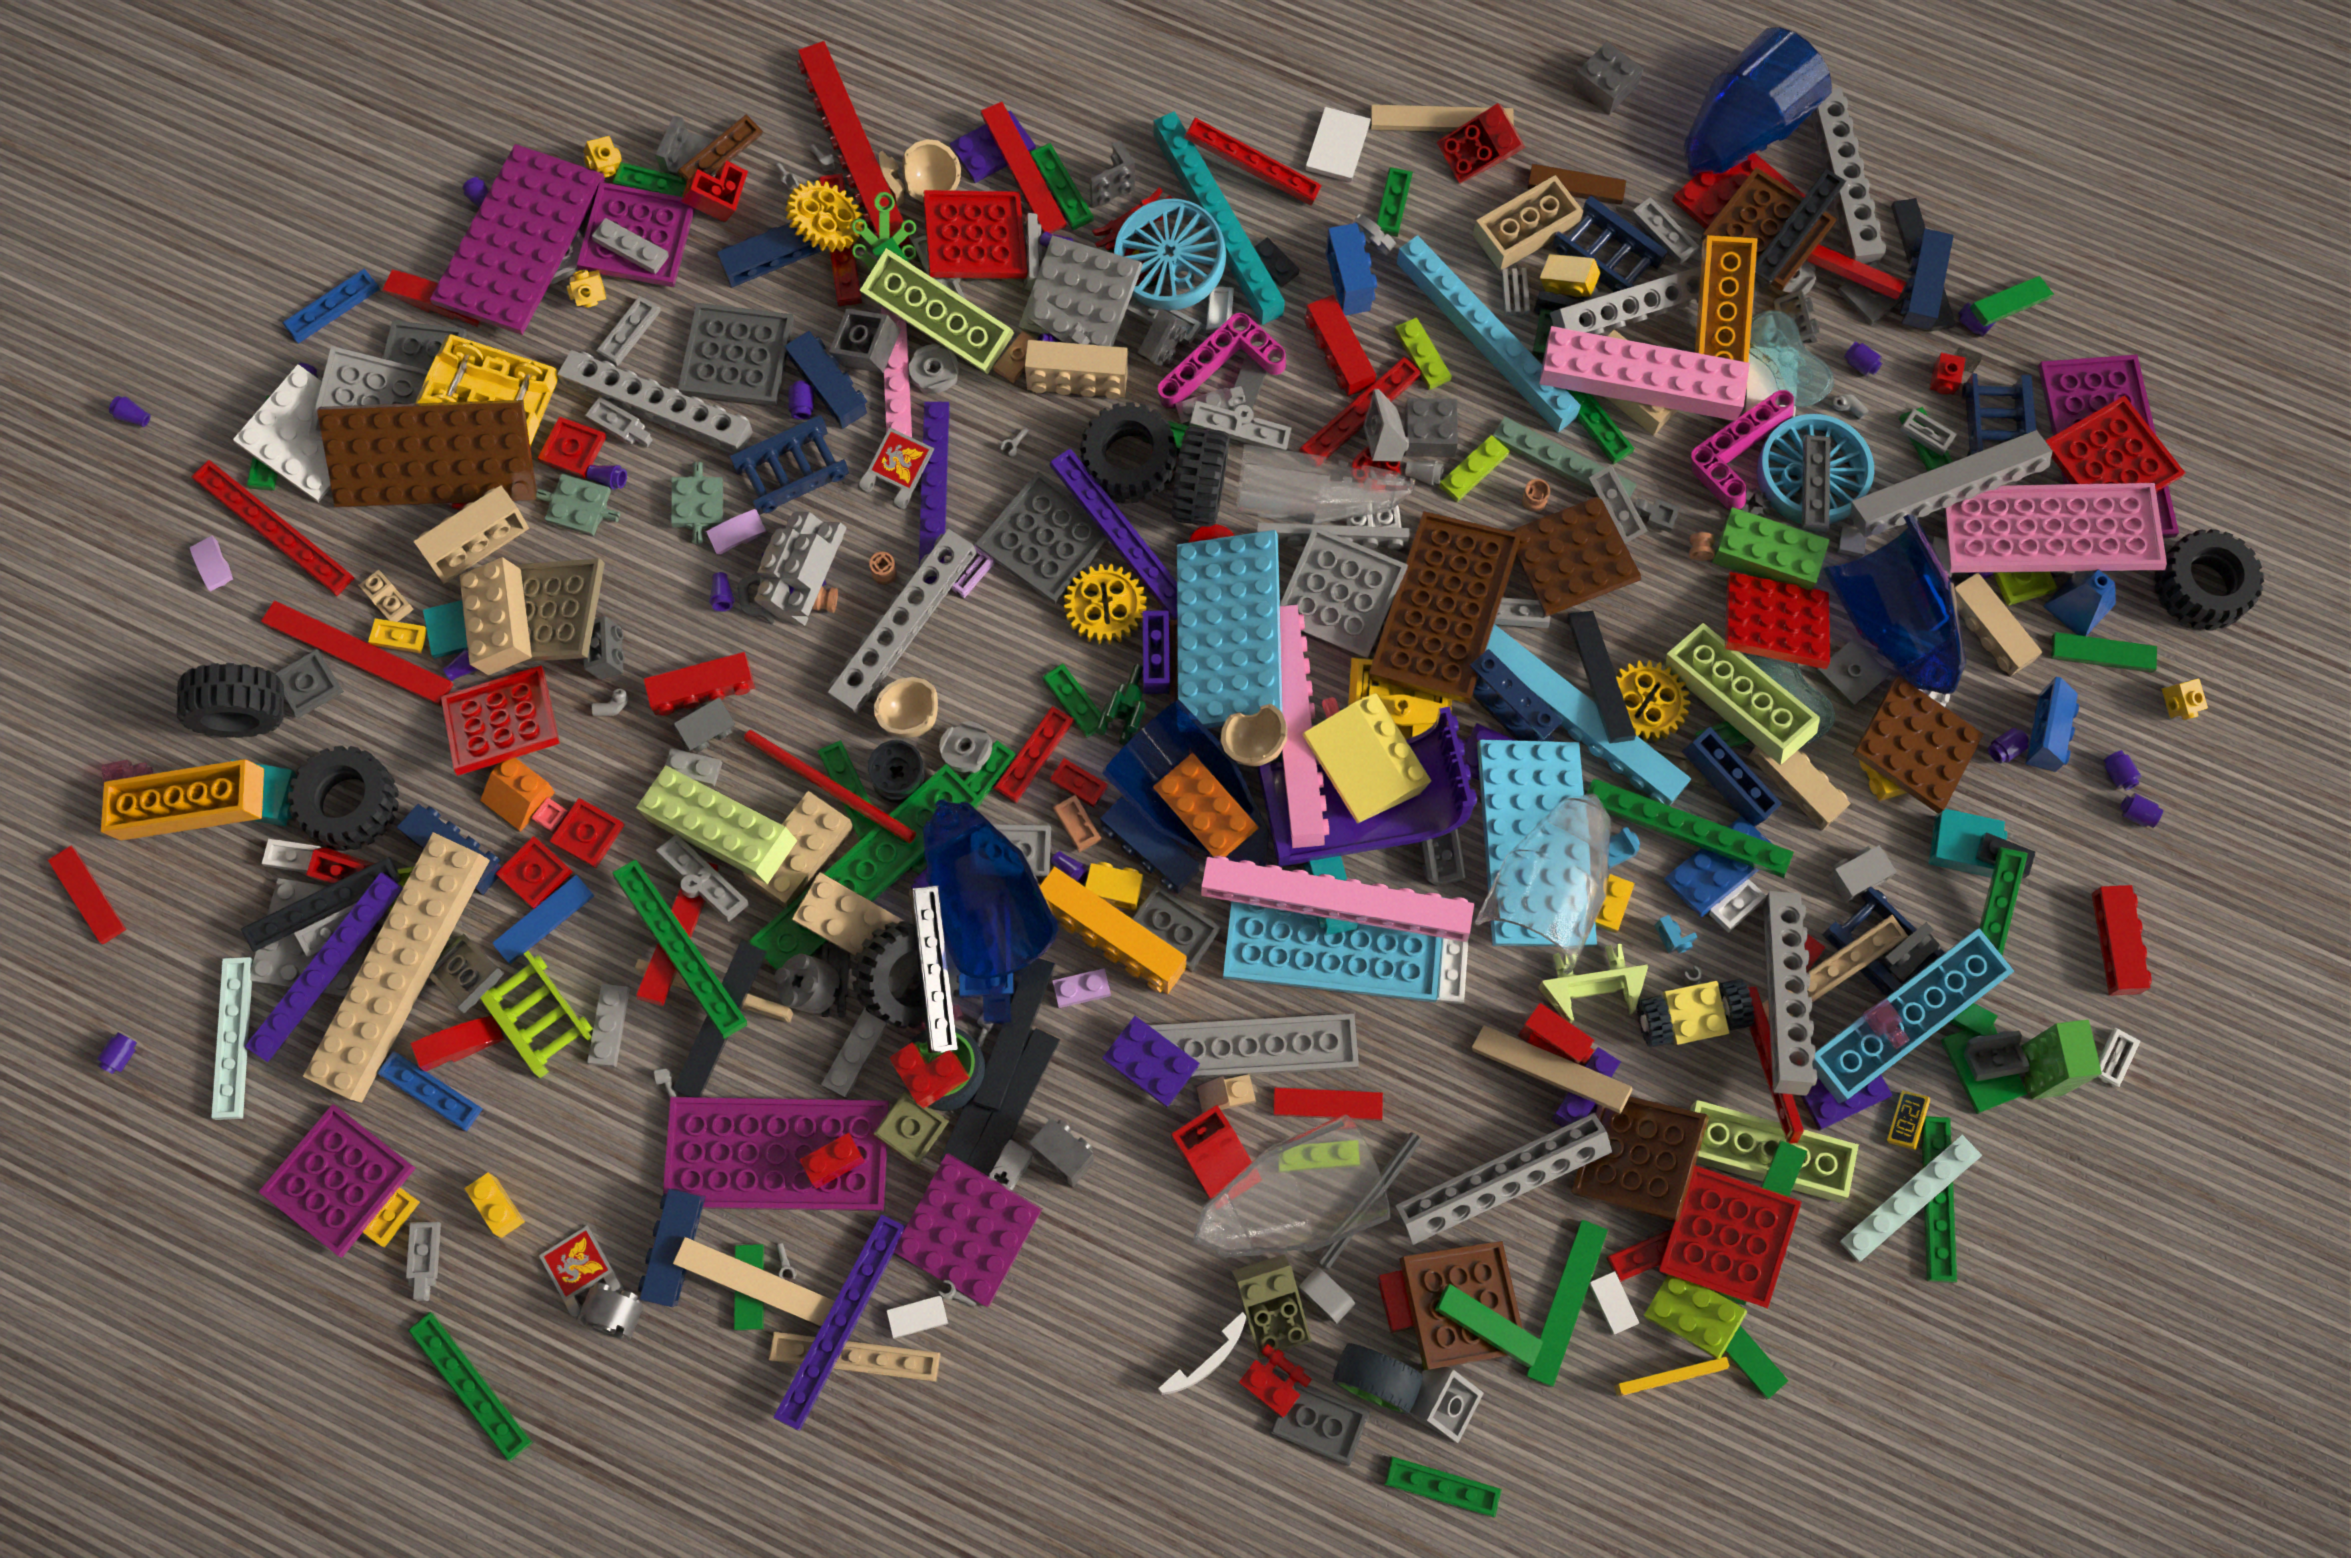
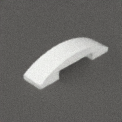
[1158,1312,1246,1395]

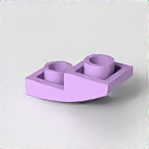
[706,509,766,555]
[190,536,233,592]

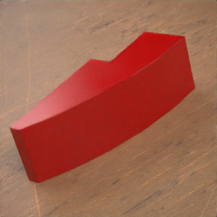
[410,1015,505,1072]

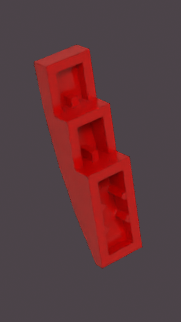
[382,269,480,327]

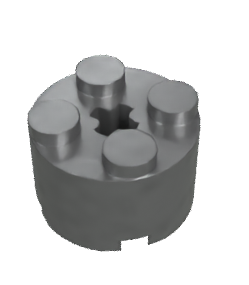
[774,954,840,1014]
[577,1282,643,1340]

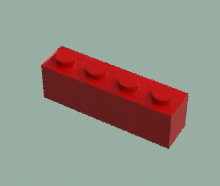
[1304,294,1376,396]
[644,652,756,716]
[2091,885,2152,996]

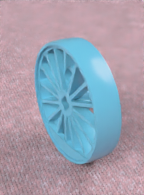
[1114,199,1226,311]
[1757,414,1874,524]

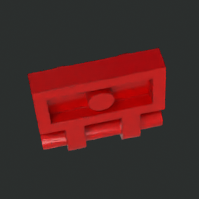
[1238,1344,1312,1418]

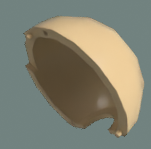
[903,139,961,202]
[874,677,938,739]
[1221,704,1288,766]

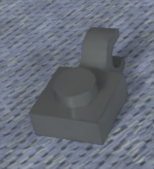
[1634,498,1680,533]

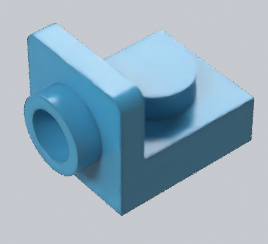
[1595,827,1640,869]
[1654,915,1697,954]

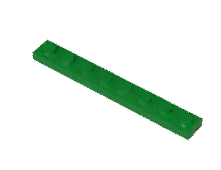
[1584,778,1794,878]
[612,859,747,1039]

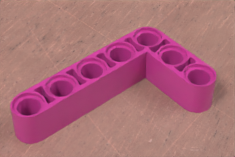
[1158,313,1286,409]
[1691,390,1794,510]

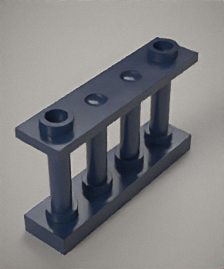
[1552,196,1668,293]
[1962,373,2036,476]
[730,415,849,515]
[1470,649,1563,742]
[1822,886,1945,997]

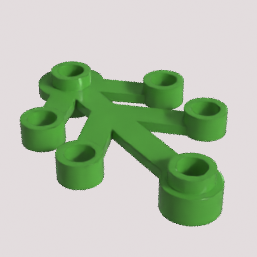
[852,192,916,270]

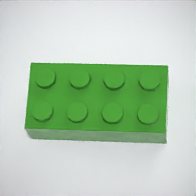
[1712,507,1830,591]
[2021,1019,2102,1100]

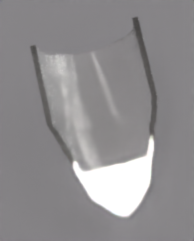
[1236,444,1415,525]
[1475,794,1611,974]
[1193,1114,1390,1258]

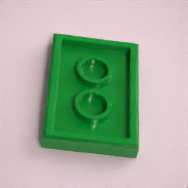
[1940,1025,2028,1114]

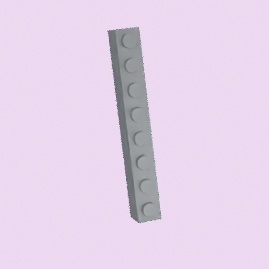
[1850,430,2052,538]

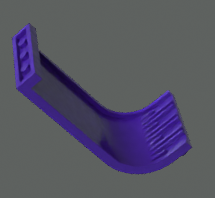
[1258,707,1477,867]

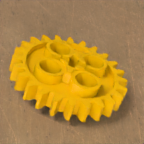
[785,180,863,252]
[1064,564,1146,645]
[1616,660,1690,742]

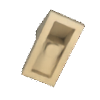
[1197,1074,1256,1114]

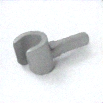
[810,144,836,171]
[776,163,799,192]
[1001,427,1029,457]
[1684,966,1701,986]
[977,1012,996,1050]
[654,1069,677,1097]
[777,1243,797,1279]
[938,1280,977,1307]

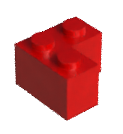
[681,160,748,222]
[889,1043,970,1109]

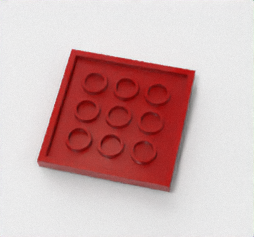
[1672,138,1806,230]
[923,190,1027,279]
[2045,395,2186,492]
[1725,572,1830,669]
[441,665,560,776]
[1659,1165,1802,1309]

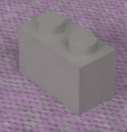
[1828,845,1897,903]

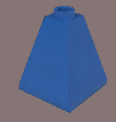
[2043,569,2116,636]

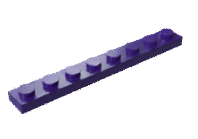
[919,402,950,584]
[1049,448,1178,620]
[245,872,403,1062]
[773,1214,906,1432]

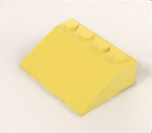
[1303,693,1431,824]

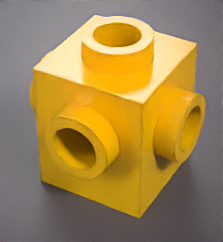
[583,136,621,178]
[567,270,606,308]
[2162,679,2208,720]

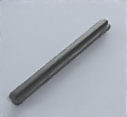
[1317,1132,1422,1270]

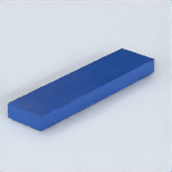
[282,268,380,344]
[492,875,594,965]
[377,1050,483,1132]

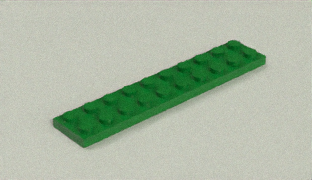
[749,764,982,971]

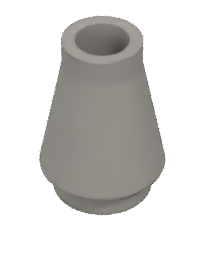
[1405,460,1443,485]

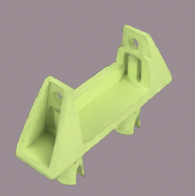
[1539,944,1648,1023]

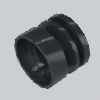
[868,740,925,803]

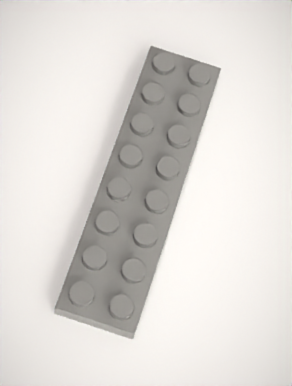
[1149,1014,1359,1078]

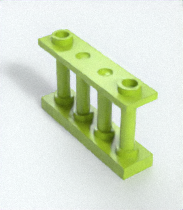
[480,951,593,1078]

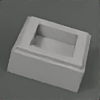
[1837,527,1867,557]

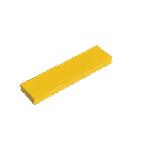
[1614,1357,1729,1397]

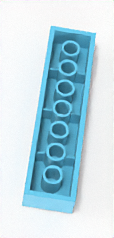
[1812,928,2014,1103]

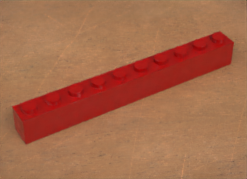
[796,41,911,249]

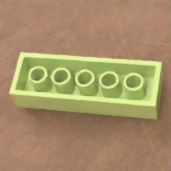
[860,248,1014,375]
[1665,623,1820,765]
[636,765,797,884]
[1690,1100,1859,1203]

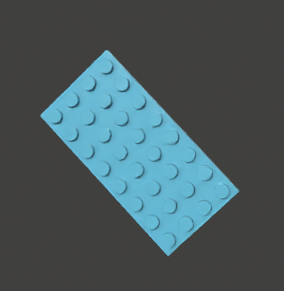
[1177,530,1283,732]
[1477,740,1597,947]
[1223,897,1445,1003]

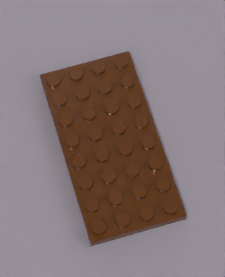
[317,400,537,507]
[1369,511,1521,704]

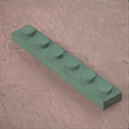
[1493,416,1637,498]

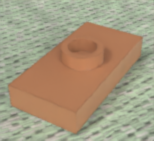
[993,331,1037,383]
[1053,795,1101,853]

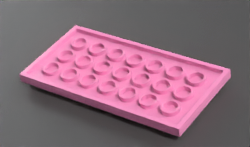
[1944,483,2167,573]

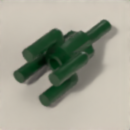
[1095,664,1146,746]

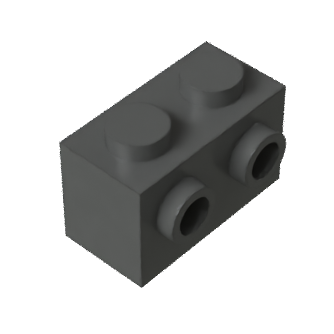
[584,616,625,680]
[672,698,735,753]

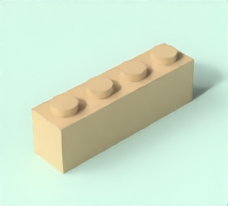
[1947,573,2042,677]
[1748,746,1851,831]

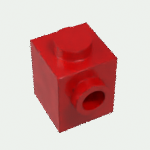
[1930,352,1965,395]

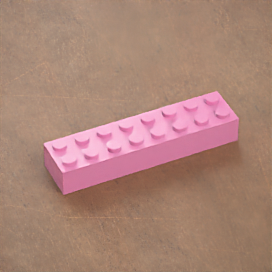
[1539,326,1750,421]

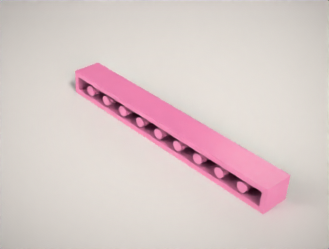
[1280,605,1329,848]
[1201,856,1474,942]

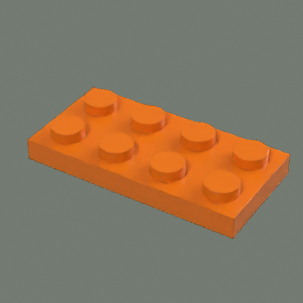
[1153,753,1259,857]

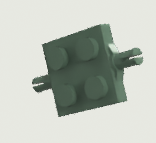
[671,462,723,544]
[536,474,620,536]

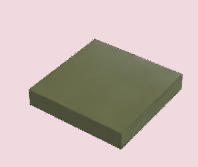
[873,1090,949,1167]

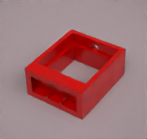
[1518,1003,1595,1066]

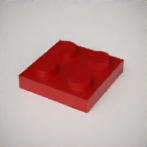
[538,416,606,479]
[550,798,625,869]
[496,836,573,909]

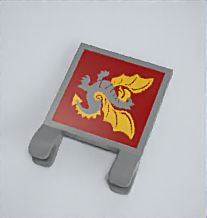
[859,427,934,509]
[539,1225,624,1319]

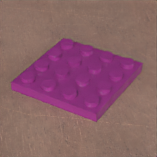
[577,182,695,287]
[259,1104,416,1258]
[894,1153,1043,1307]

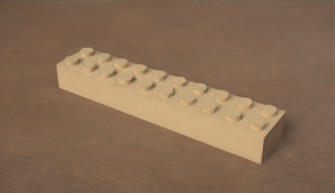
[303,832,490,1103]

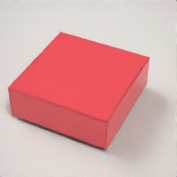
[531,797,569,834]

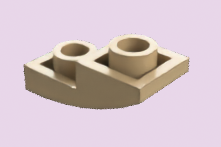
[879,151,905,207]
[358,570,414,622]

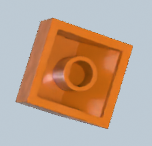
[480,758,555,832]

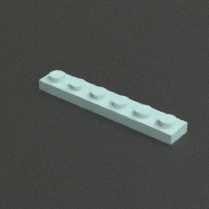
[212,957,253,1120]
[1840,1135,1982,1263]

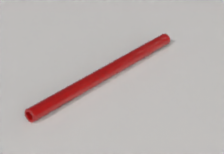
[744,730,916,843]

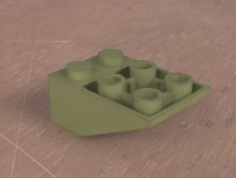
[1232,1254,1312,1359]

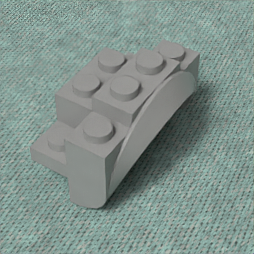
[754,512,847,626]

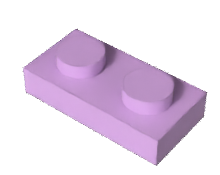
[1053,968,1111,1008]

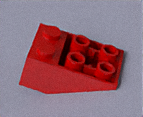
[1436,103,1526,184]
[1171,1105,1261,1208]

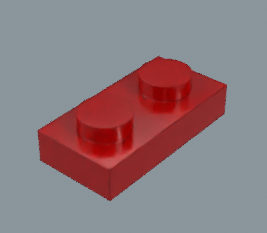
[1050,758,1108,808]

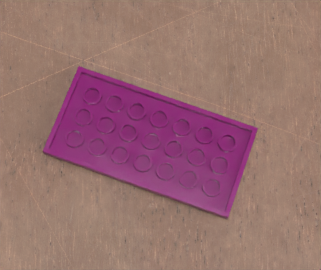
[430,144,605,335]
[2038,354,2179,538]
[663,1097,890,1211]

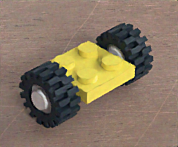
[1637,979,1754,1047]

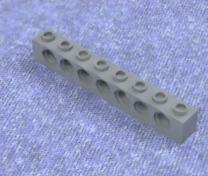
[1808,87,1886,266]
[1550,266,1701,335]
[558,350,753,454]
[828,529,976,715]
[1763,891,1817,1096]
[1395,1113,1612,1245]

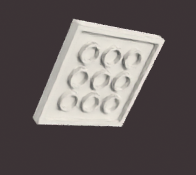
[233,365,331,503]

